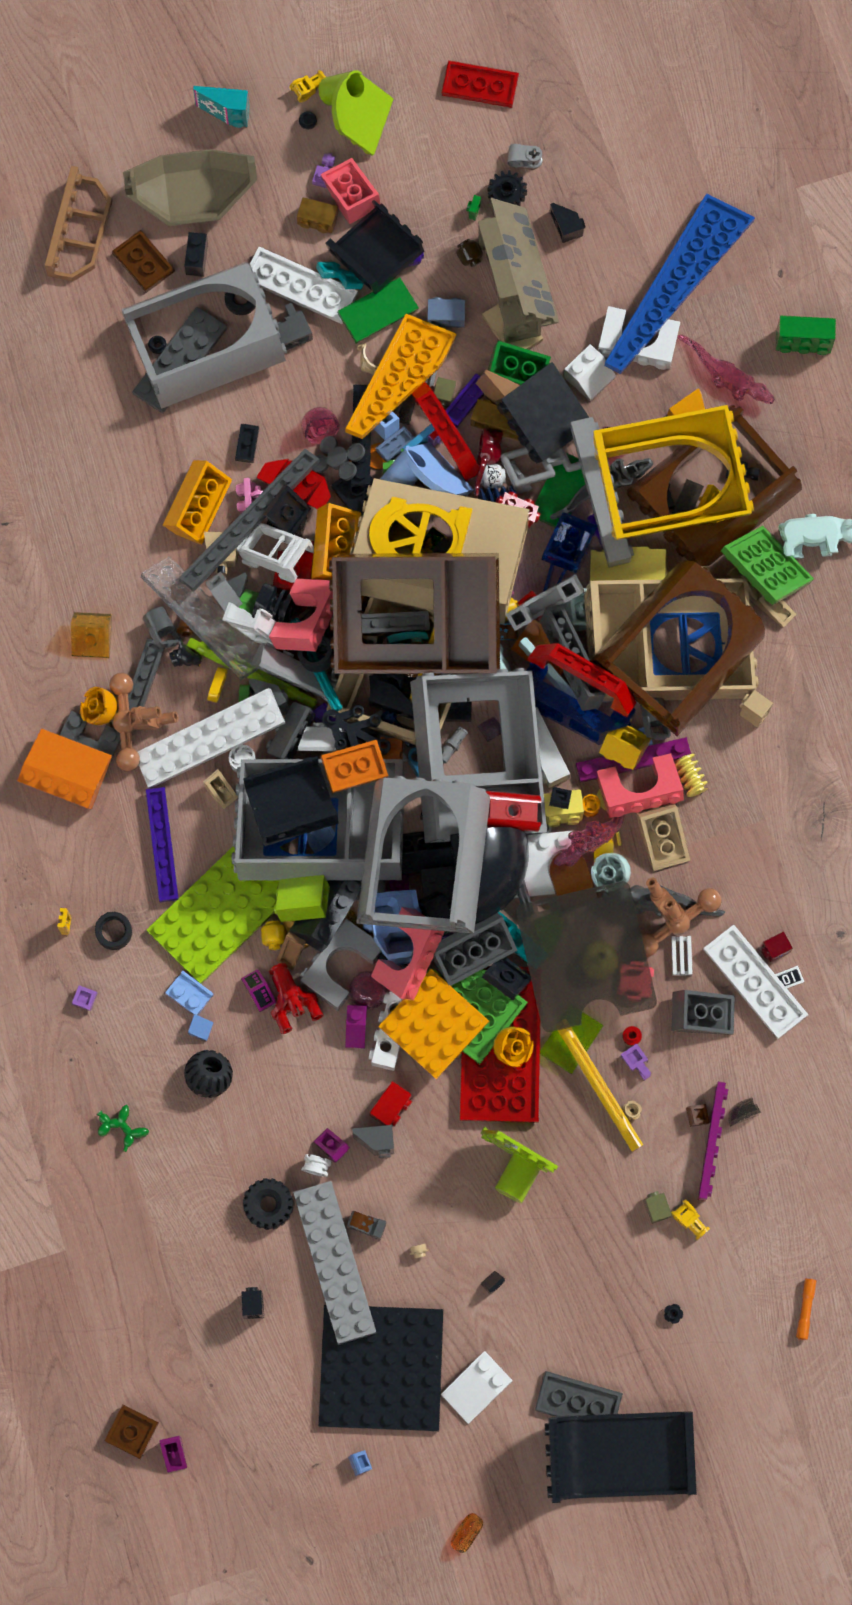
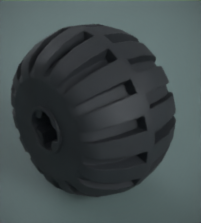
[184,1050,233,1098]

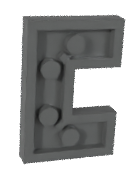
[60,710,121,767]

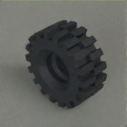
[243,1178,293,1230]

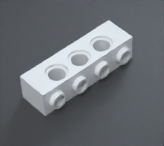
[369,991,403,1071]

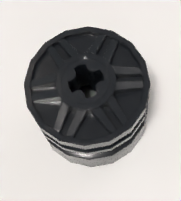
[252,583,295,623]

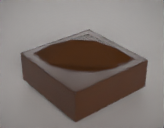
[686,1104,710,1127]

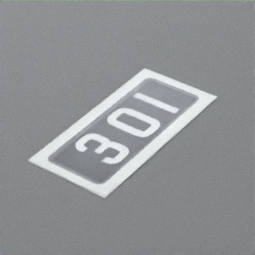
[775,966,804,988]

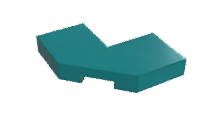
[316,262,363,289]

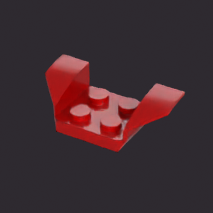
[256,459,331,509]
[273,540,315,613]

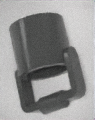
[143,607,180,648]
[640,698,671,740]

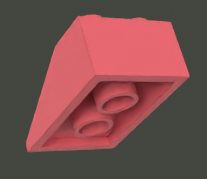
[320,158,380,224]

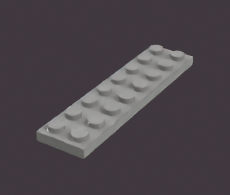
[293,1181,376,1345]

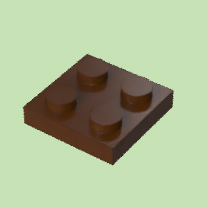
[104,1405,159,1460]

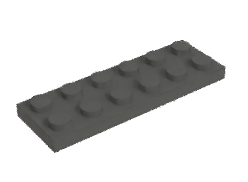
[132,307,227,414]

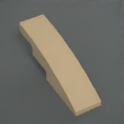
[726,566,796,628]

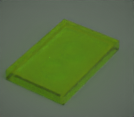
[540,1004,604,1075]

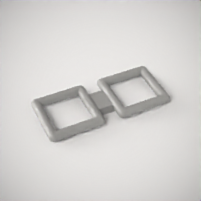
[500,440,581,488]

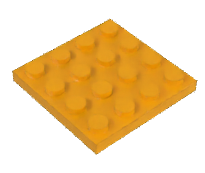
[378,969,489,1080]

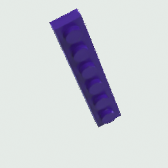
[146,787,179,903]

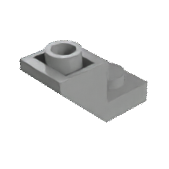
[205,572,243,611]

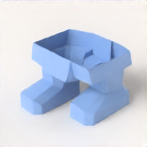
[362,890,433,966]

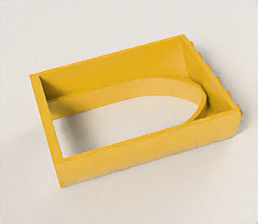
[593,405,754,541]

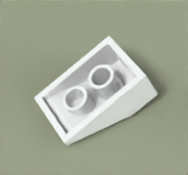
[441,1351,513,1424]

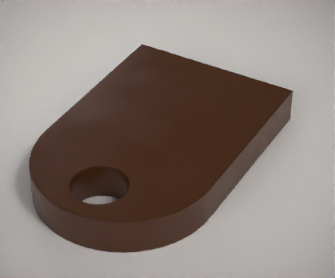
[548,849,598,911]

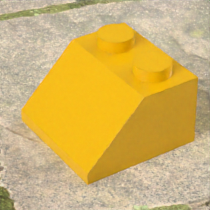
[599,721,652,770]

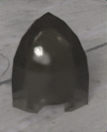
[728,1097,761,1127]

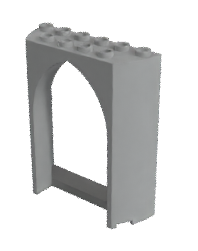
[121,262,287,409]
[356,776,490,934]

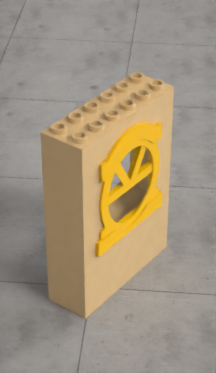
[350,478,530,624]

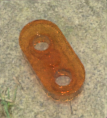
[451,1513,483,1553]

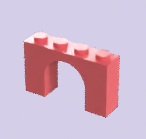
[269,579,333,652]
[597,753,684,818]
[371,907,445,1000]

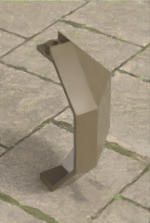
[123,149,257,226]

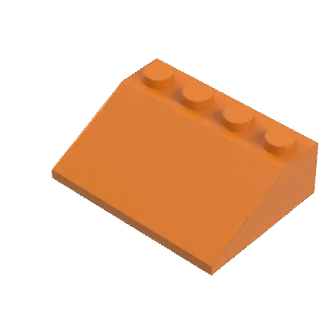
[17,728,112,809]

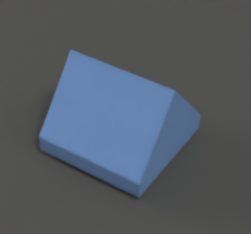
[348,1450,372,1476]

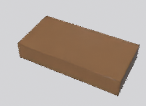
[276,932,306,970]

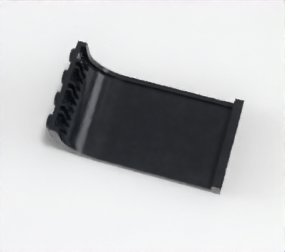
[544,1411,697,1503]

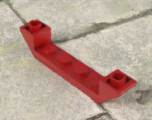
[411,382,479,482]
[527,643,636,717]

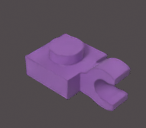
[621,1044,651,1081]

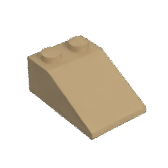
[636,804,690,871]

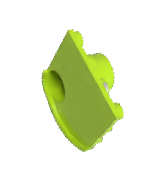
[318,70,394,156]
[480,1127,558,1204]

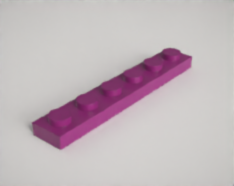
[576,737,691,783]
[698,1081,728,1201]

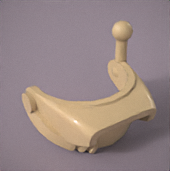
[357,343,378,375]

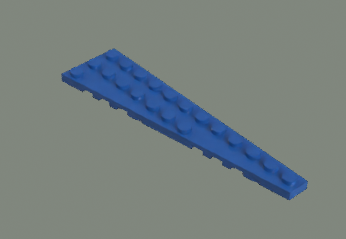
[604,193,755,374]

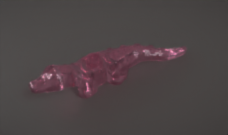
[677,335,775,404]
[554,814,626,866]

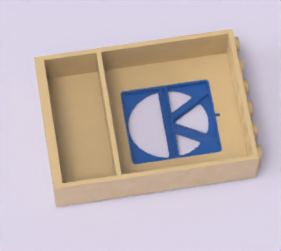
[584,578,758,701]

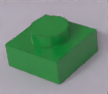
[466,195,481,221]

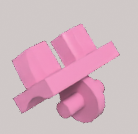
[236,478,263,513]

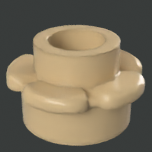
[622,1101,642,1120]
[409,1244,429,1258]

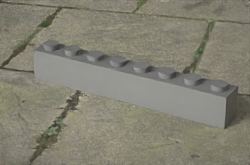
[570,417,634,568]

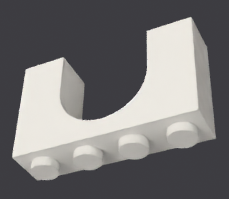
[598,306,680,370]

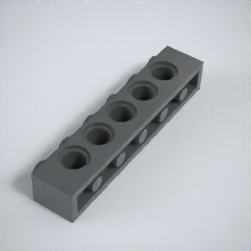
[540,605,606,711]

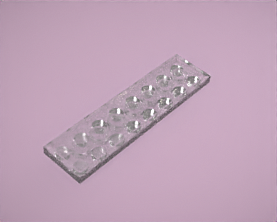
[141,556,258,680]

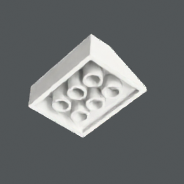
[513,831,575,899]

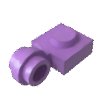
[312,153,335,188]

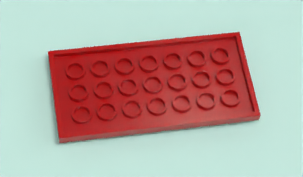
[460,966,542,1123]

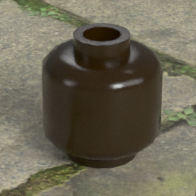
[456,239,483,267]

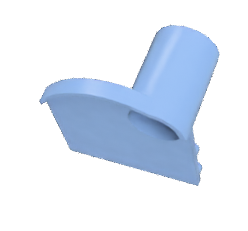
[380,443,474,496]

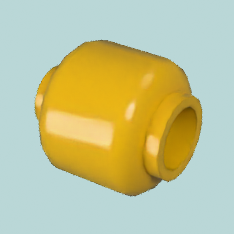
[261,921,286,950]

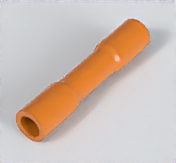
[796,1278,817,1340]

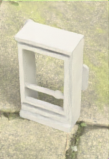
[236,523,314,583]
[222,602,276,645]

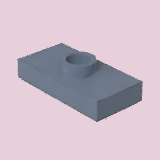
[375,426,415,462]

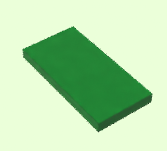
[337,277,419,344]
[534,452,585,531]

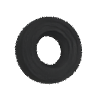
[224,292,255,315]

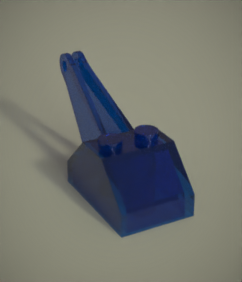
[541,512,598,592]

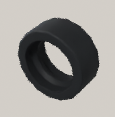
[298,635,334,672]
[95,911,132,950]

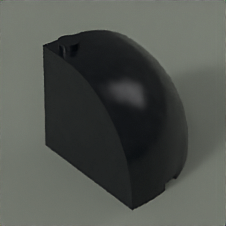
[450,827,529,924]

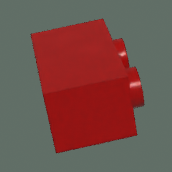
[370,1081,413,1127]

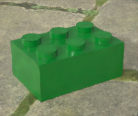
[775,315,836,355]
[488,341,551,385]

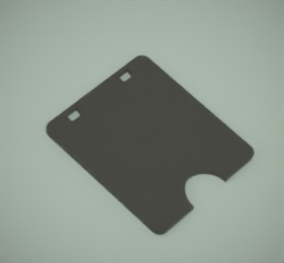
[516,881,657,1032]

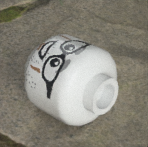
[480,464,506,489]

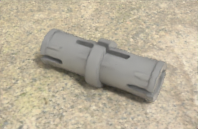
[442,726,468,764]

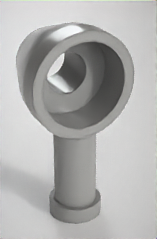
[510,461,532,494]

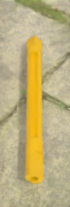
[555,1019,643,1152]

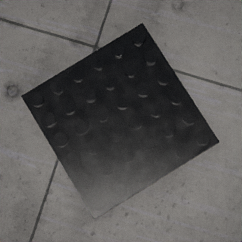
[318,1305,444,1432]

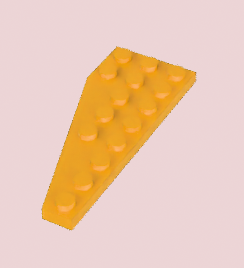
[345,314,457,439]

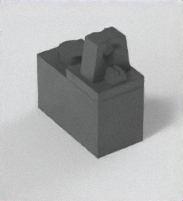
[277,303,313,350]

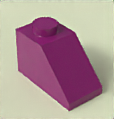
[345,1005,367,1049]

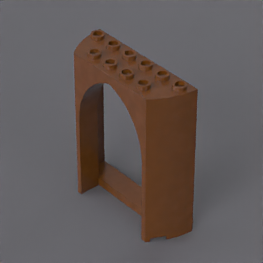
[627,405,802,566]
[590,560,765,737]

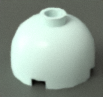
[591,853,631,892]

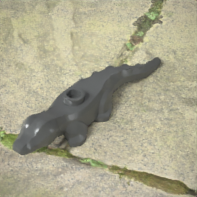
[550,458,653,519]
[602,885,725,916]

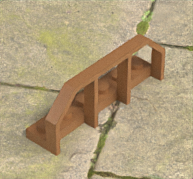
[45,166,112,281]

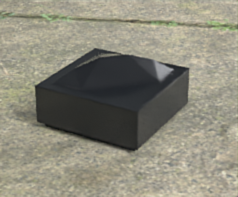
[549,787,572,809]

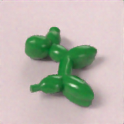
[97,1105,149,1152]

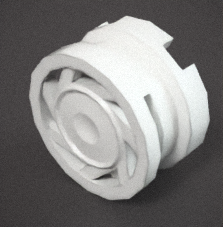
[229,744,256,772]
[301,1154,332,1177]

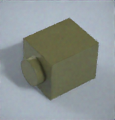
[434,377,456,408]
[644,1191,672,1224]

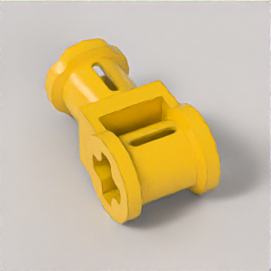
[289,70,326,103]
[671,1199,710,1241]

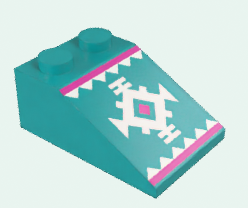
[193,86,250,128]

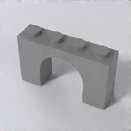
[506,574,585,631]
[300,919,382,1011]

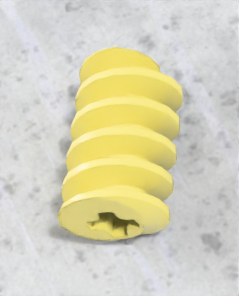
[674,754,708,797]

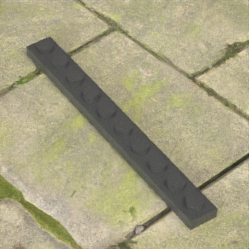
[179,449,320,592]

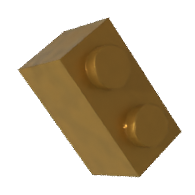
[297,197,338,233]

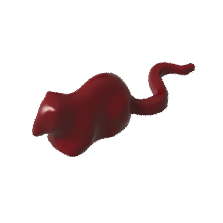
[474,428,503,497]

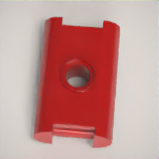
[486,791,542,832]

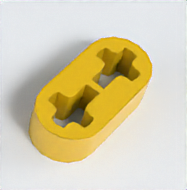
[207,667,228,703]

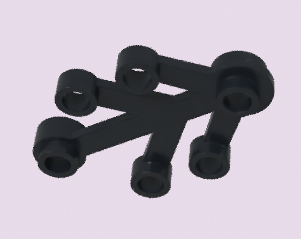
[322,705,391,756]

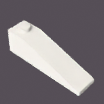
[536,707,570,788]

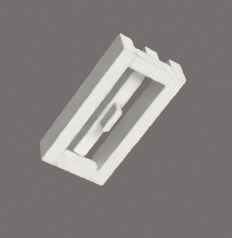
[671,936,692,976]

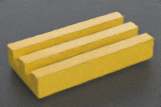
[57,908,72,935]

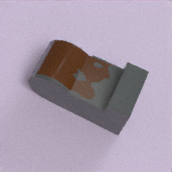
[347,1211,387,1240]

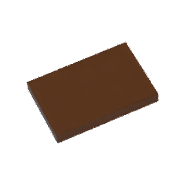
[112,230,175,293]

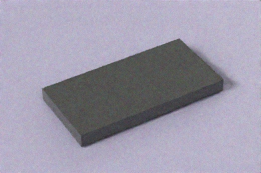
[535,1371,623,1417]

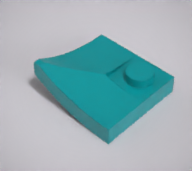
[387,631,429,644]

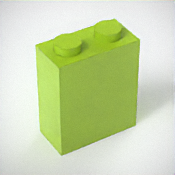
[274,875,330,922]

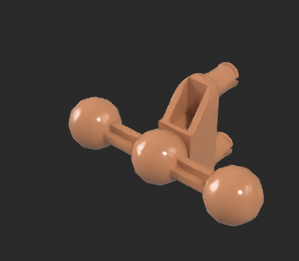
[109,673,179,772]
[634,878,722,957]

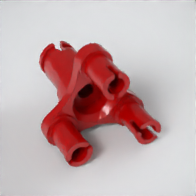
[269,963,324,1034]

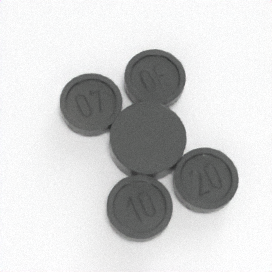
[313,436,365,480]

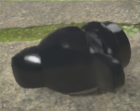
[169,637,202,667]

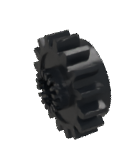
[487,170,527,206]

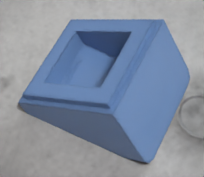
[188,1014,214,1041]

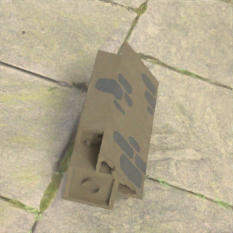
[478,198,559,343]

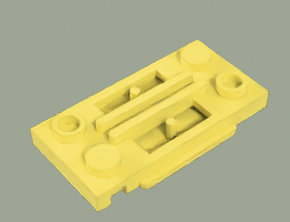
[590,547,667,581]

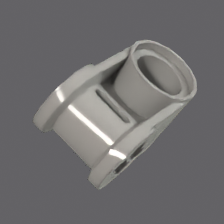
[507,144,542,169]

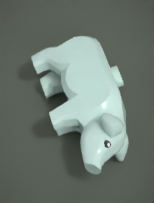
[778,514,852,559]

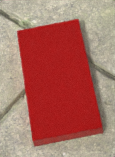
[441,60,519,108]

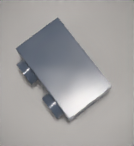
[428,297,465,328]

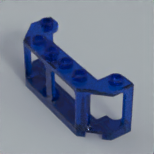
[526,662,636,745]

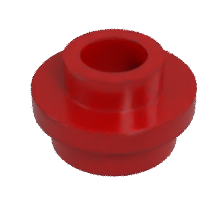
[622,1026,642,1046]

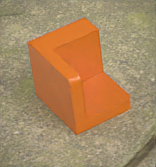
[380,737,403,759]

